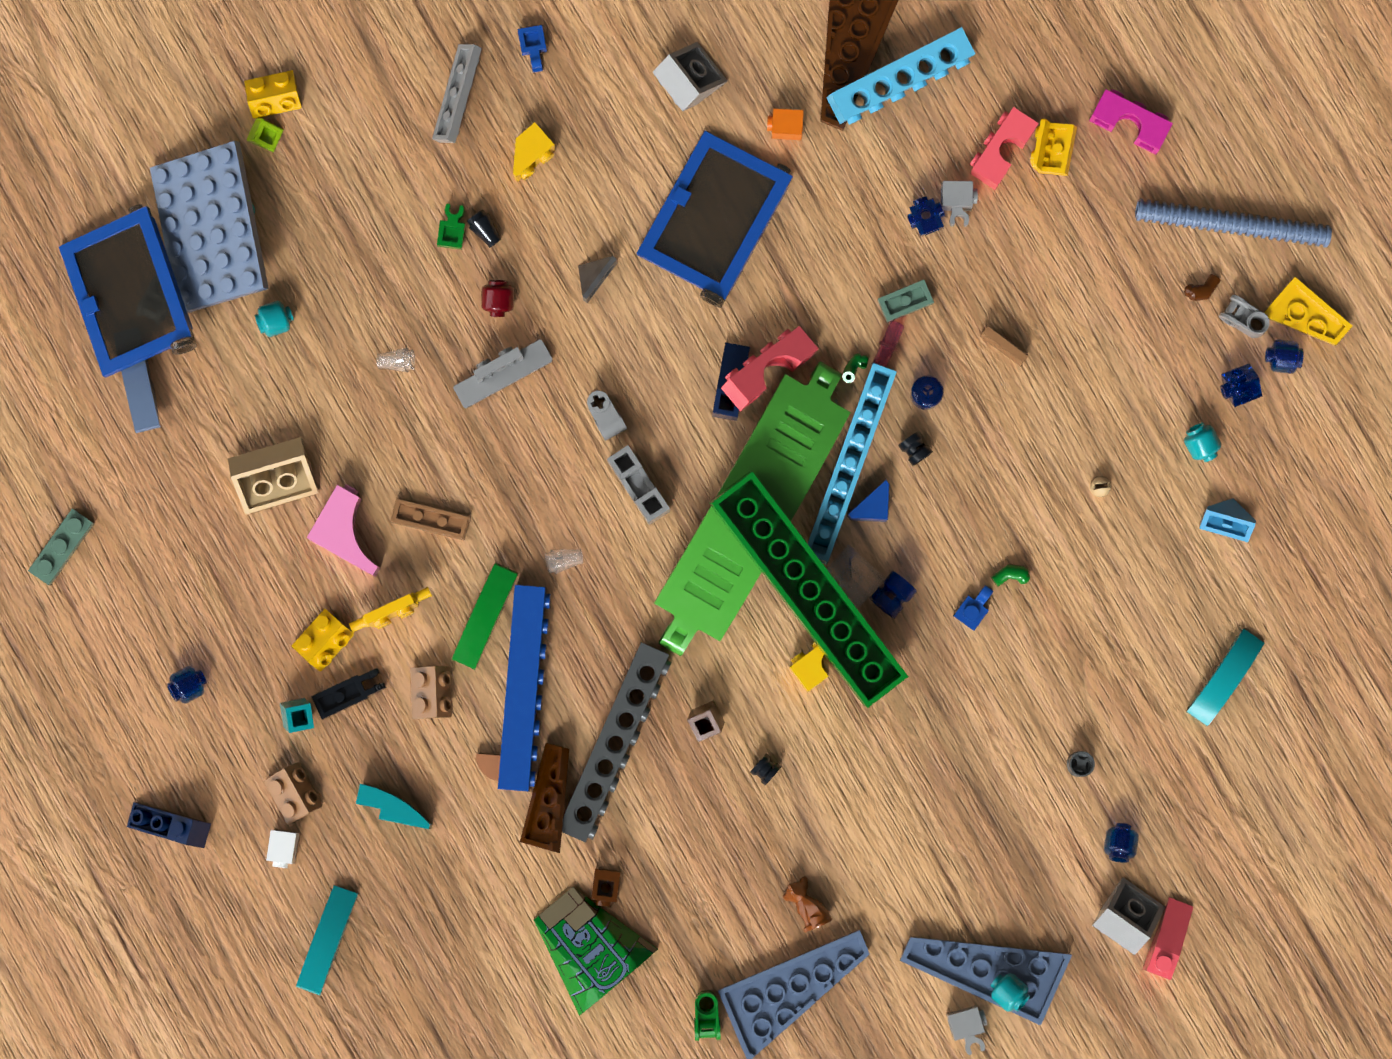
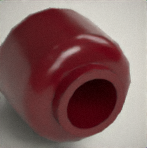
[481,280,514,317]

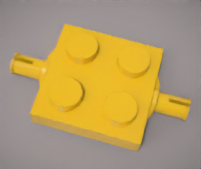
[349,586,432,633]

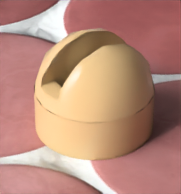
[1090,476,1111,497]

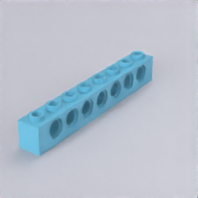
[807,363,897,565]

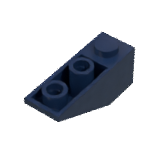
[712,342,750,421]
[127,802,211,848]

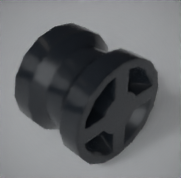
[750,753,782,785]

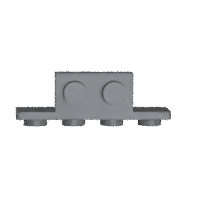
[453,340,553,408]

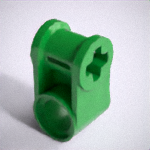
[694,990,721,1041]

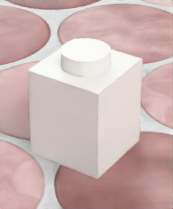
[266,830,299,868]

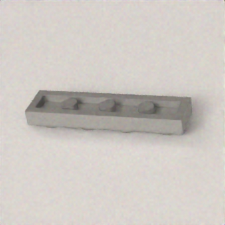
[432,44,482,143]

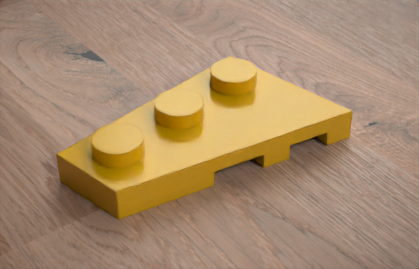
[1263,277,1352,346]

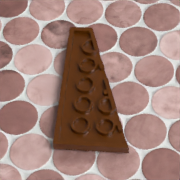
[820,0,899,131]

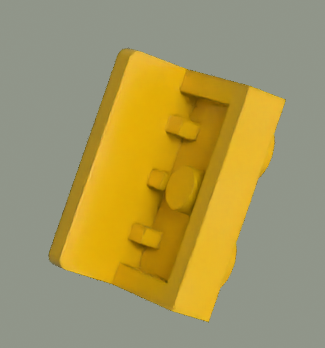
[244,70,301,119]
[1030,119,1077,176]
[291,608,354,672]

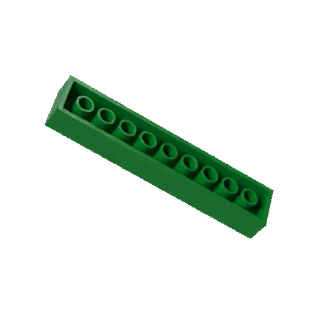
[709,472,909,708]

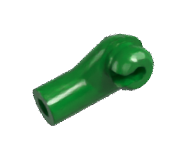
[842,353,869,383]
[991,564,1030,587]

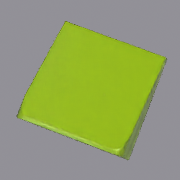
[247,118,284,152]

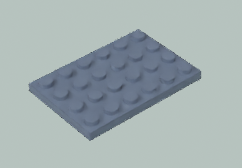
[150,141,269,313]

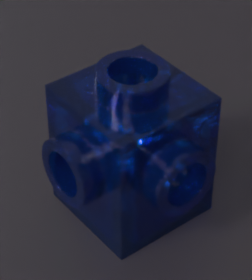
[907,196,945,237]
[1220,364,1263,407]

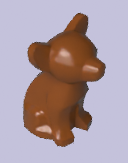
[783,876,833,932]

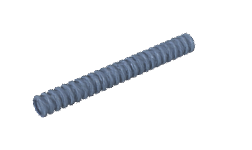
[1135,198,1332,248]

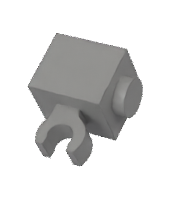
[941,181,978,227]
[946,1006,987,1055]

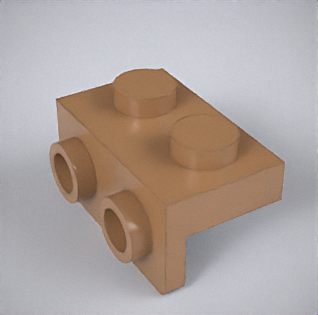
[410,666,453,719]
[263,762,322,826]

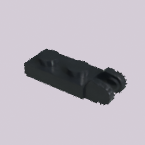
[311,668,386,720]

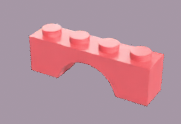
[721,326,819,412]

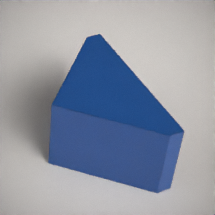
[847,480,889,522]

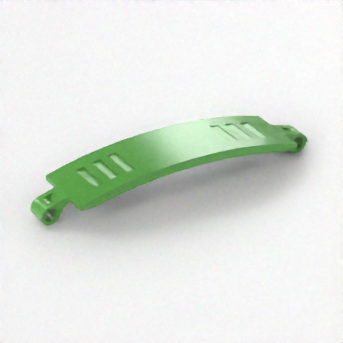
[654,361,851,656]

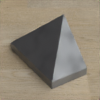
[578,256,617,303]

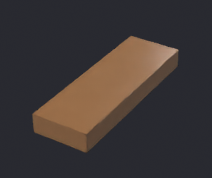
[390,497,471,541]

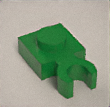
[437,204,466,250]

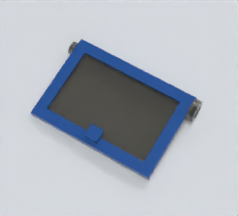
[636,131,793,308]
[59,204,197,377]

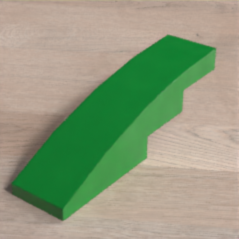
[452,563,518,670]

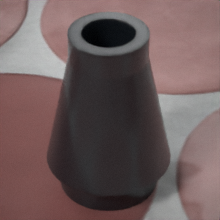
[467,209,501,248]

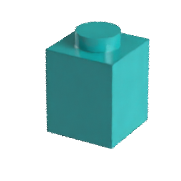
[280,698,314,733]

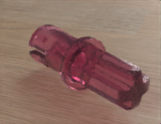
[871,321,904,368]

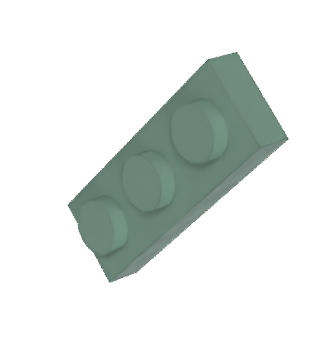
[28,509,94,586]

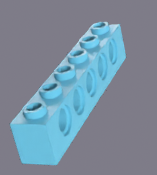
[826,27,975,125]

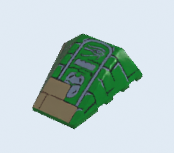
[534,887,658,1016]

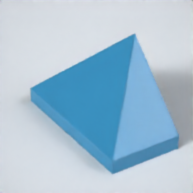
[1199,498,1256,542]

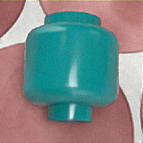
[254,301,294,337]
[1184,423,1222,462]
[991,973,1030,1012]

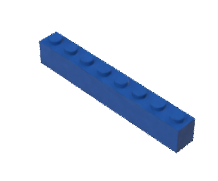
[498,585,551,792]

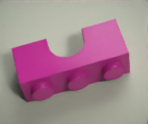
[1089,89,1173,155]

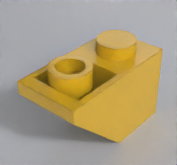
[513,122,556,182]

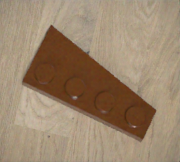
[520,743,569,853]

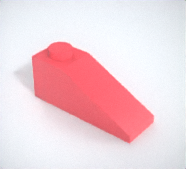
[1143,897,1193,980]

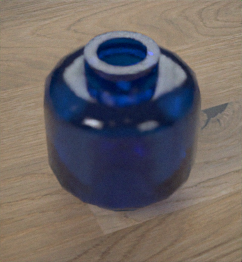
[1265,339,1304,374]
[910,376,944,410]
[167,666,207,704]
[1104,823,1139,863]

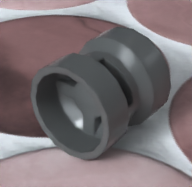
[1066,751,1095,777]

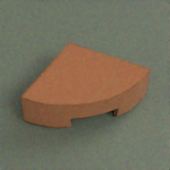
[476,754,500,781]

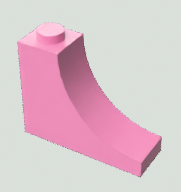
[307,484,380,577]

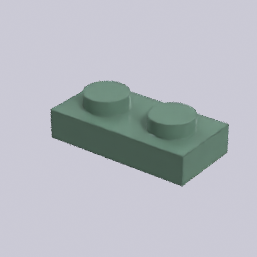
[877,280,934,323]

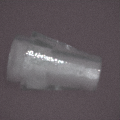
[376,348,415,373]
[545,549,583,574]

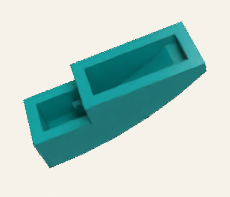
[356,784,432,829]

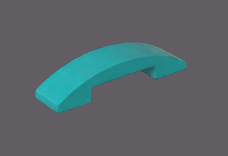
[1186,628,1265,726]

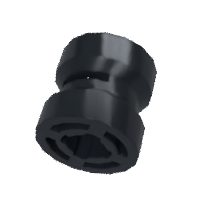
[898,431,933,466]

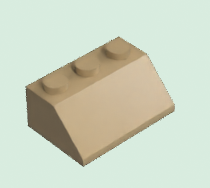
[228,437,318,514]

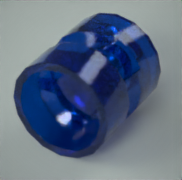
[870,571,917,619]

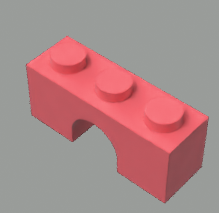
[970,107,1039,190]

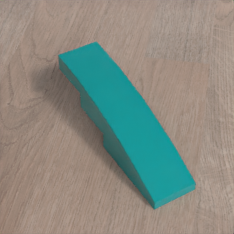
[296,885,358,995]

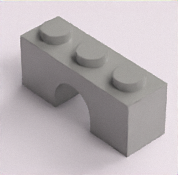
[607,445,670,525]

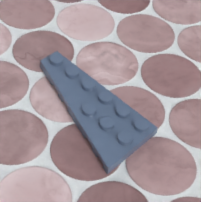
[718,930,870,1059]
[900,937,1072,1025]

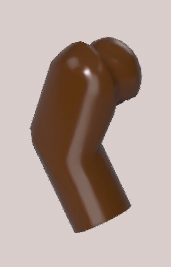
[1184,274,1221,301]

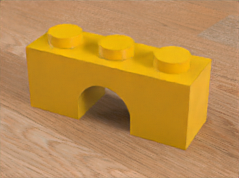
[789,642,828,692]

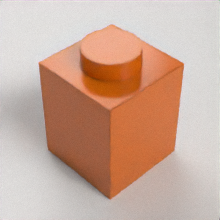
[767,109,803,140]

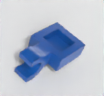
[518,25,547,73]
[953,585,994,631]

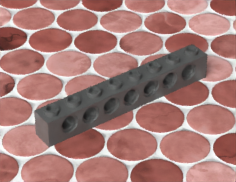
[562,642,672,843]

